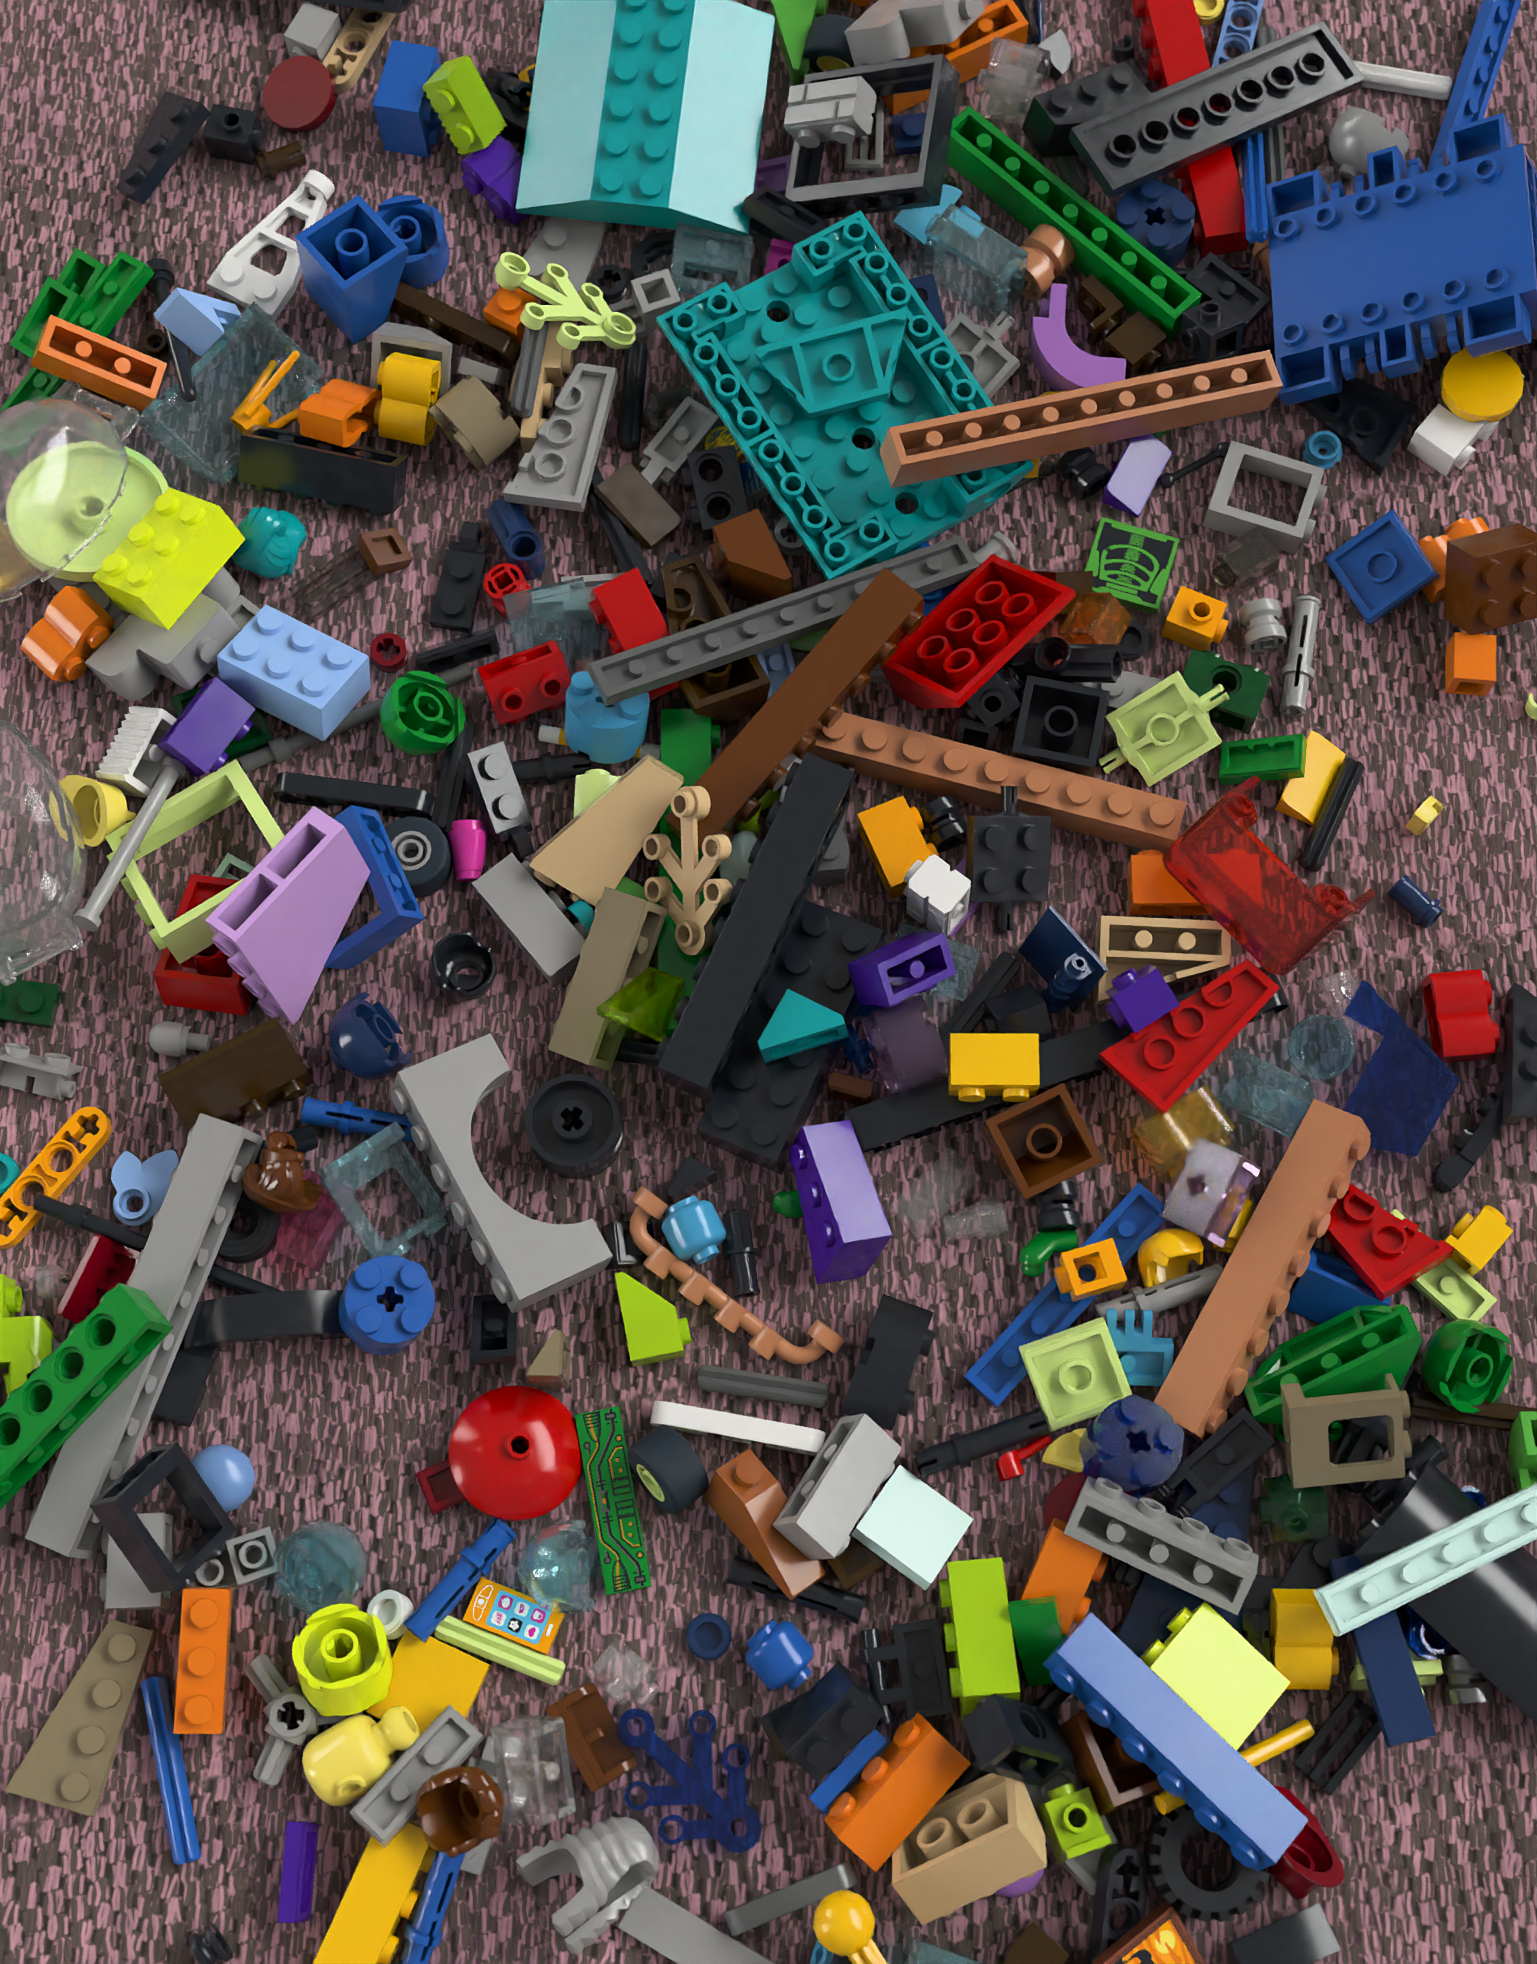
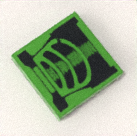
[1085,517,1180,615]

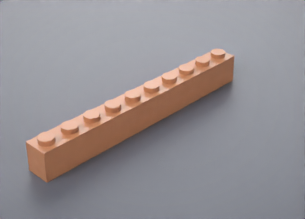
[879,350,1283,488]
[810,712,1187,855]

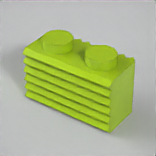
[422,55,507,155]

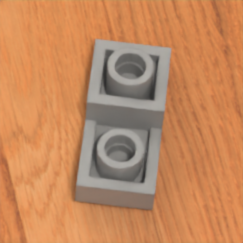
[190,1526,283,1591]

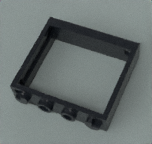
[785,53,960,219]

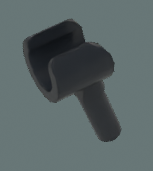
[1112,35,1151,86]

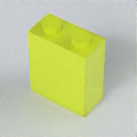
[1140,1601,1290,1751]

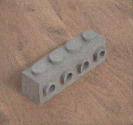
[1064,1476,1259,1615]

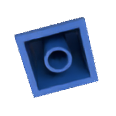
[295,195,409,345]

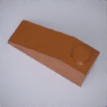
[703,1449,826,1601]

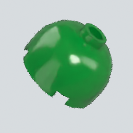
[379,670,466,756]
[1421,1319,1513,1413]

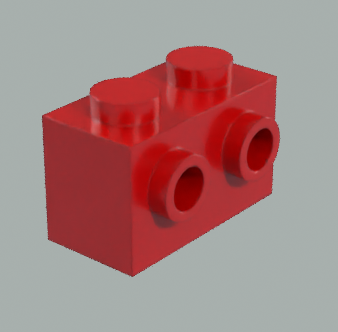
[477,640,571,725]

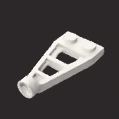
[207,170,335,322]

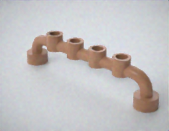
[629,1185,845,1365]

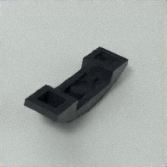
[184,1290,350,1351]

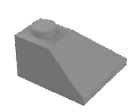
[370,322,452,401]

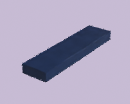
[1328,1554,1436,1749]

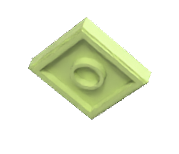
[1019,1317,1135,1432]

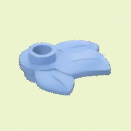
[111,1150,179,1227]

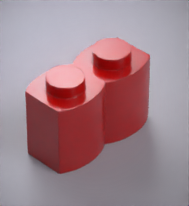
[1422,969,1500,1064]

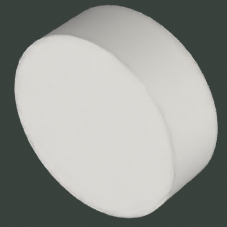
[366,1590,414,1640]

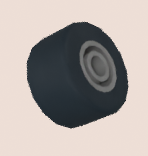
[385,816,453,899]

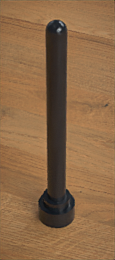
[145,258,197,403]

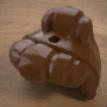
[242,1130,324,1213]
[415,1766,504,1858]

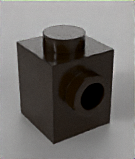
[1101,311,1167,379]

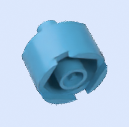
[564,671,650,764]

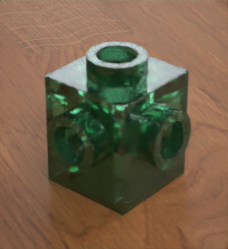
[1257,1473,1329,1543]

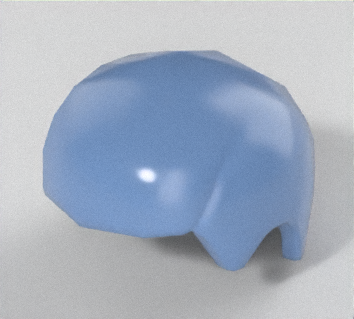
[191,1444,256,1512]

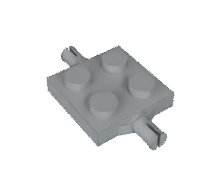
[943,311,1020,399]

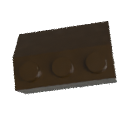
[157,1017,314,1132]

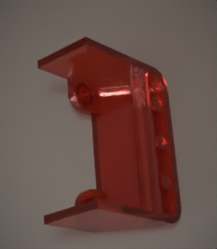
[1162,775,1377,976]

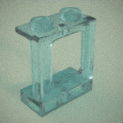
[316,1121,451,1259]

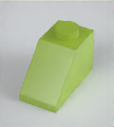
[615,1272,692,1367]

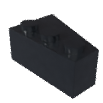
[1021,61,1160,157]

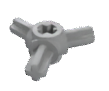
[244,1653,363,1786]

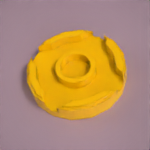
[1440,348,1524,423]

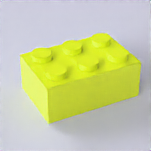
[92,487,245,630]

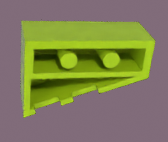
[939,1557,1020,1727]

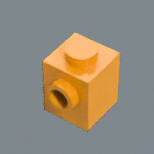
[1161,586,1229,651]

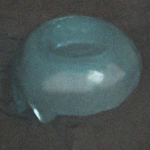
[1286,1015,1355,1080]

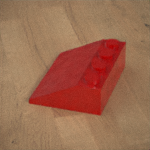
[879,554,1076,709]

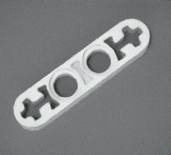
[650,1401,826,1456]

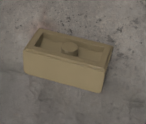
[526,1330,571,1388]

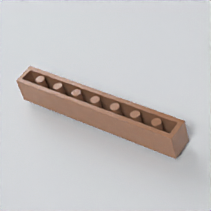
[1149,1099,1371,1443]

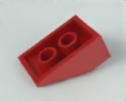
[153,874,253,1016]

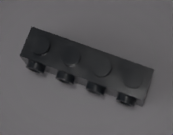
[238,424,408,516]

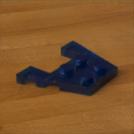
[1279,980,1460,1156]

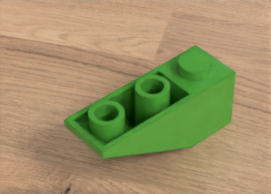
[771,0,829,86]

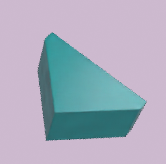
[758,989,849,1063]

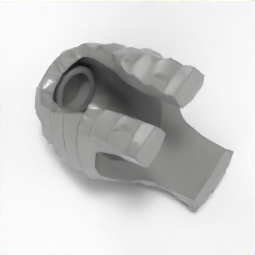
[516,1816,659,1955]

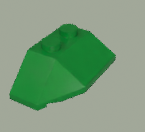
[1244,1304,1423,1425]

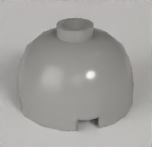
[1329,106,1411,182]

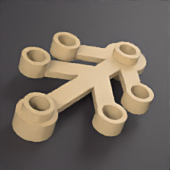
[643,786,733,955]

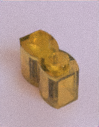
[1130,1085,1235,1179]

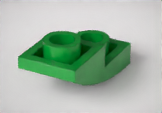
[1008,1595,1067,1686]

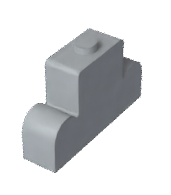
[844,0,985,66]
[85,566,241,701]

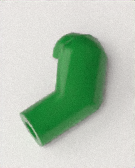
[1019,1230,1077,1277]

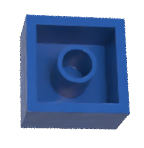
[373,40,442,158]

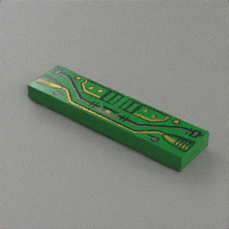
[575,1406,652,1596]

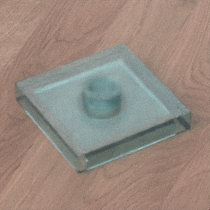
[502,577,602,667]

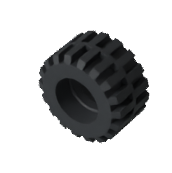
[1143,1803,1270,1922]

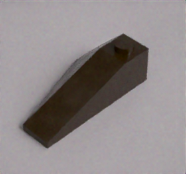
[661,554,771,722]

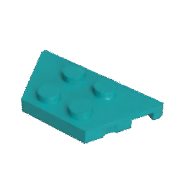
[754,308,907,419]

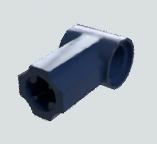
[486,498,546,581]

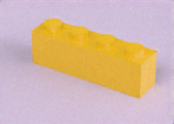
[313,1820,436,1964]

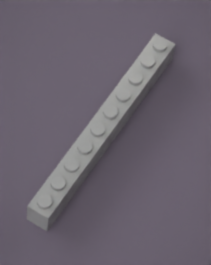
[25,1113,264,1560]

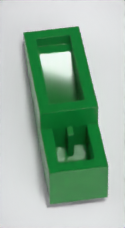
[10,247,108,358]

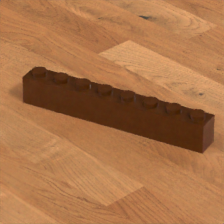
[665,567,925,857]

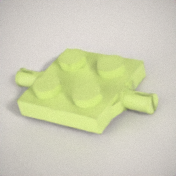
[1098,671,1230,787]

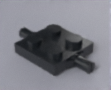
[965,785,1051,931]

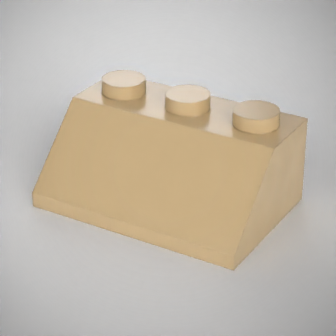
[892,1773,1047,1925]

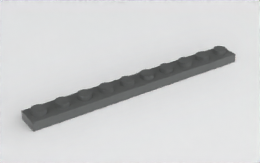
[588,535,979,706]

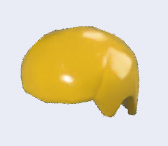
[1137,1228,1204,1287]

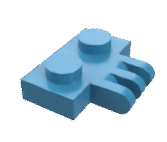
[1105,1309,1174,1386]

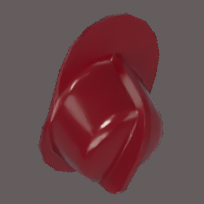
[1267,1786,1345,1900]

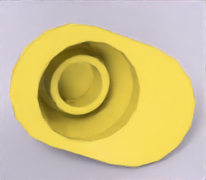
[53,775,137,847]

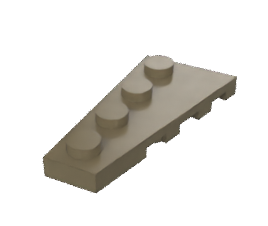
[4,1619,156,1817]

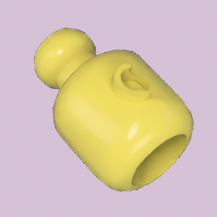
[302,1706,420,1806]

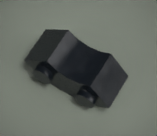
[841,1294,936,1431]

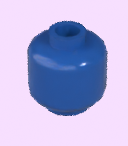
[745,1619,814,1691]

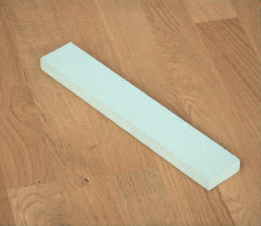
[1313,1483,1537,1636]

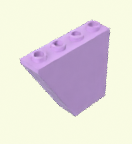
[205,806,370,1025]

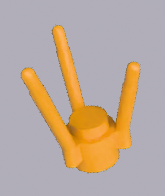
[230,350,300,433]

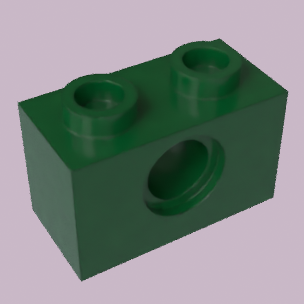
[1182,649,1271,734]

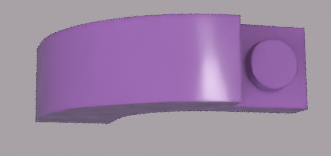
[1030,283,1126,391]

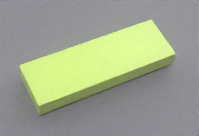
[1391,1209,1497,1321]

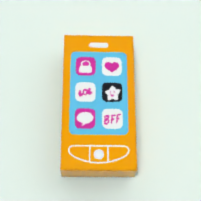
[462,1577,566,1656]

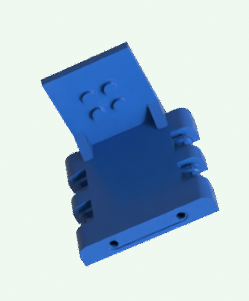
[1266,113,1537,406]

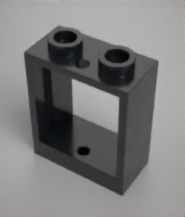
[90,1443,237,1593]

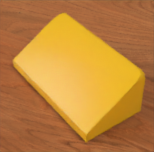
[1275,730,1346,826]

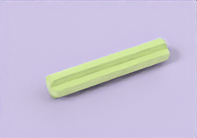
[434,1615,565,1686]

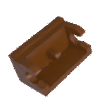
[545,1682,639,1793]

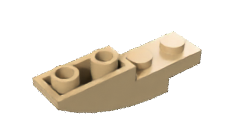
[508,321,577,455]

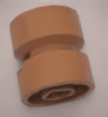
[1001,224,1075,300]

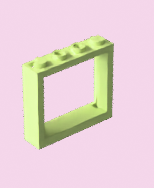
[105,759,285,964]

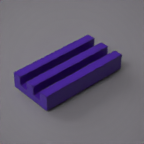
[278,1821,319,1923]

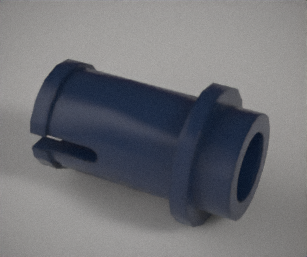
[1388,875,1444,928]

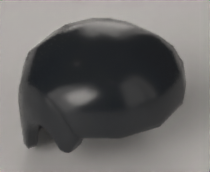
[431,932,497,1001]

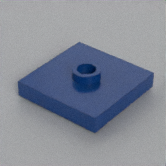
[1324,509,1440,625]

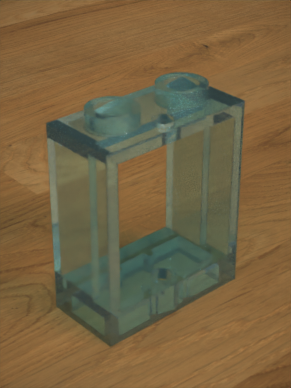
[923,203,1029,320]

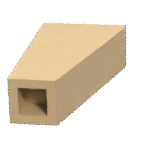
[529,754,684,908]

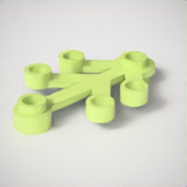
[494,252,636,350]

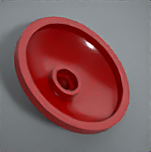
[448,1385,583,1522]

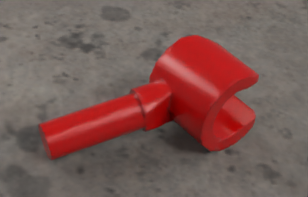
[995,1435,1052,1482]

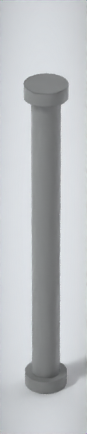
[73,758,187,932]

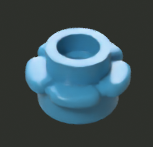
[1303,431,1343,470]

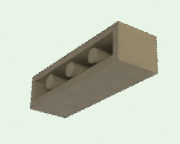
[548,887,668,1071]

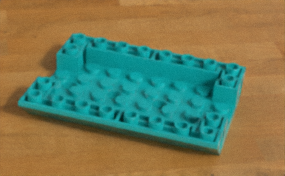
[656,210,1035,581]

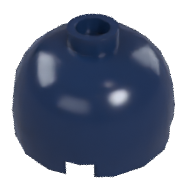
[329,992,412,1080]

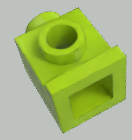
[1037,1782,1112,1863]

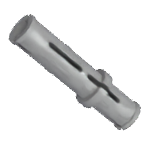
[1279,595,1321,717]
[1093,1263,1223,1326]

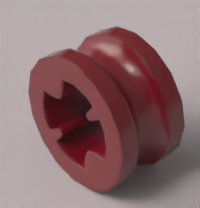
[370,632,409,673]

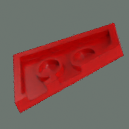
[1324,1184,1454,1301]

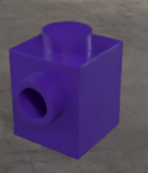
[1105,964,1180,1033]

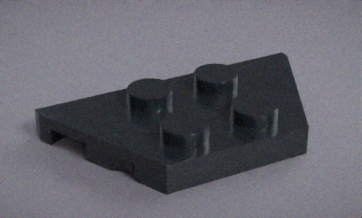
[1503,983,1537,1125]

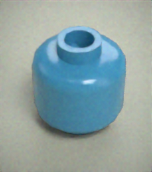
[661,1196,726,1265]

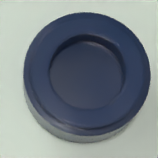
[686,1613,732,1661]

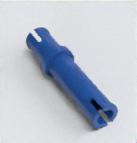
[301,1097,414,1143]
[403,1518,517,1643]
[398,1851,467,1964]

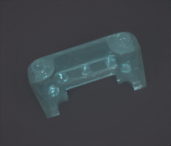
[137,302,325,486]

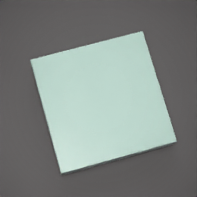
[851,1465,973,1591]

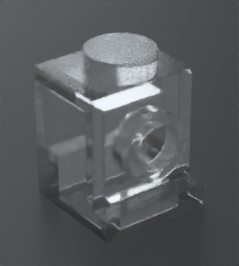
[586,1637,661,1710]

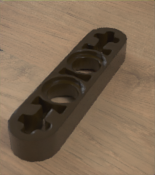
[390,281,521,370]

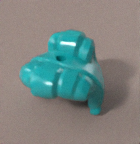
[232,507,307,578]

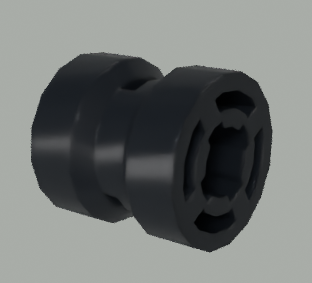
[1056,446,1112,500]
[919,795,967,853]
[1034,1181,1082,1232]

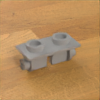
[0,1043,83,1100]

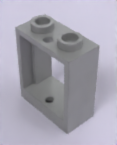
[1203,440,1327,555]

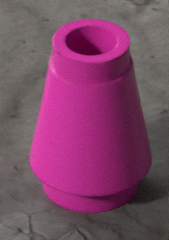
[447,820,489,882]

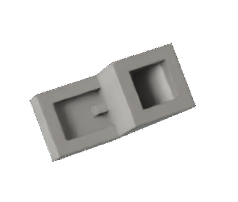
[608,268,681,348]

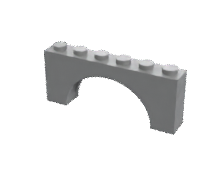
[391,1033,613,1313]

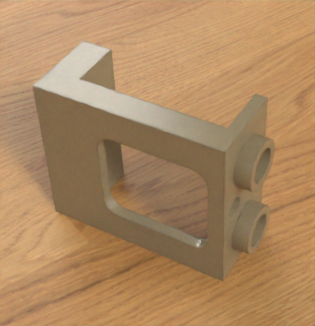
[1281,1373,1412,1489]

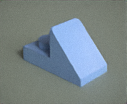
[154,287,242,357]

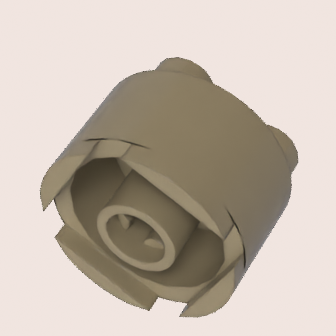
[428,374,521,472]

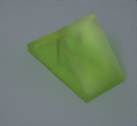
[596,967,685,1042]

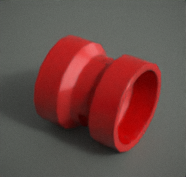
[484,563,532,619]

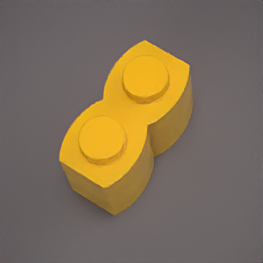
[374,352,441,446]
[1269,1589,1339,1690]

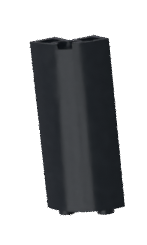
[1354,1460,1537,1724]

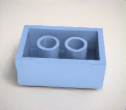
[217,604,371,741]

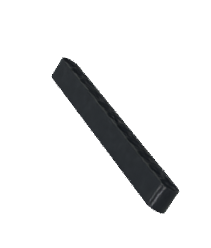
[835,965,1290,1154]

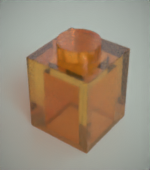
[1059,592,1133,644]

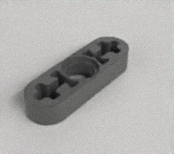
[723,1859,859,1936]

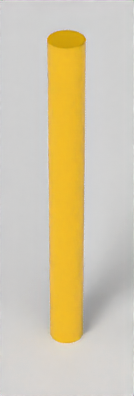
[1154,1719,1314,1815]

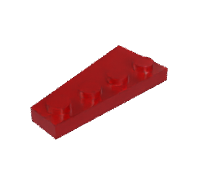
[1097,958,1280,1116]

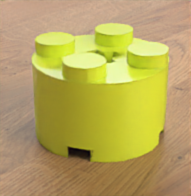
[292,1604,393,1717]

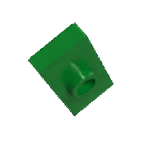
[1219,734,1307,785]

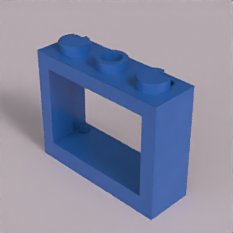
[324,805,424,970]

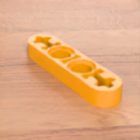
[0,1106,112,1249]

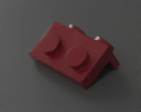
[56,1234,140,1324]

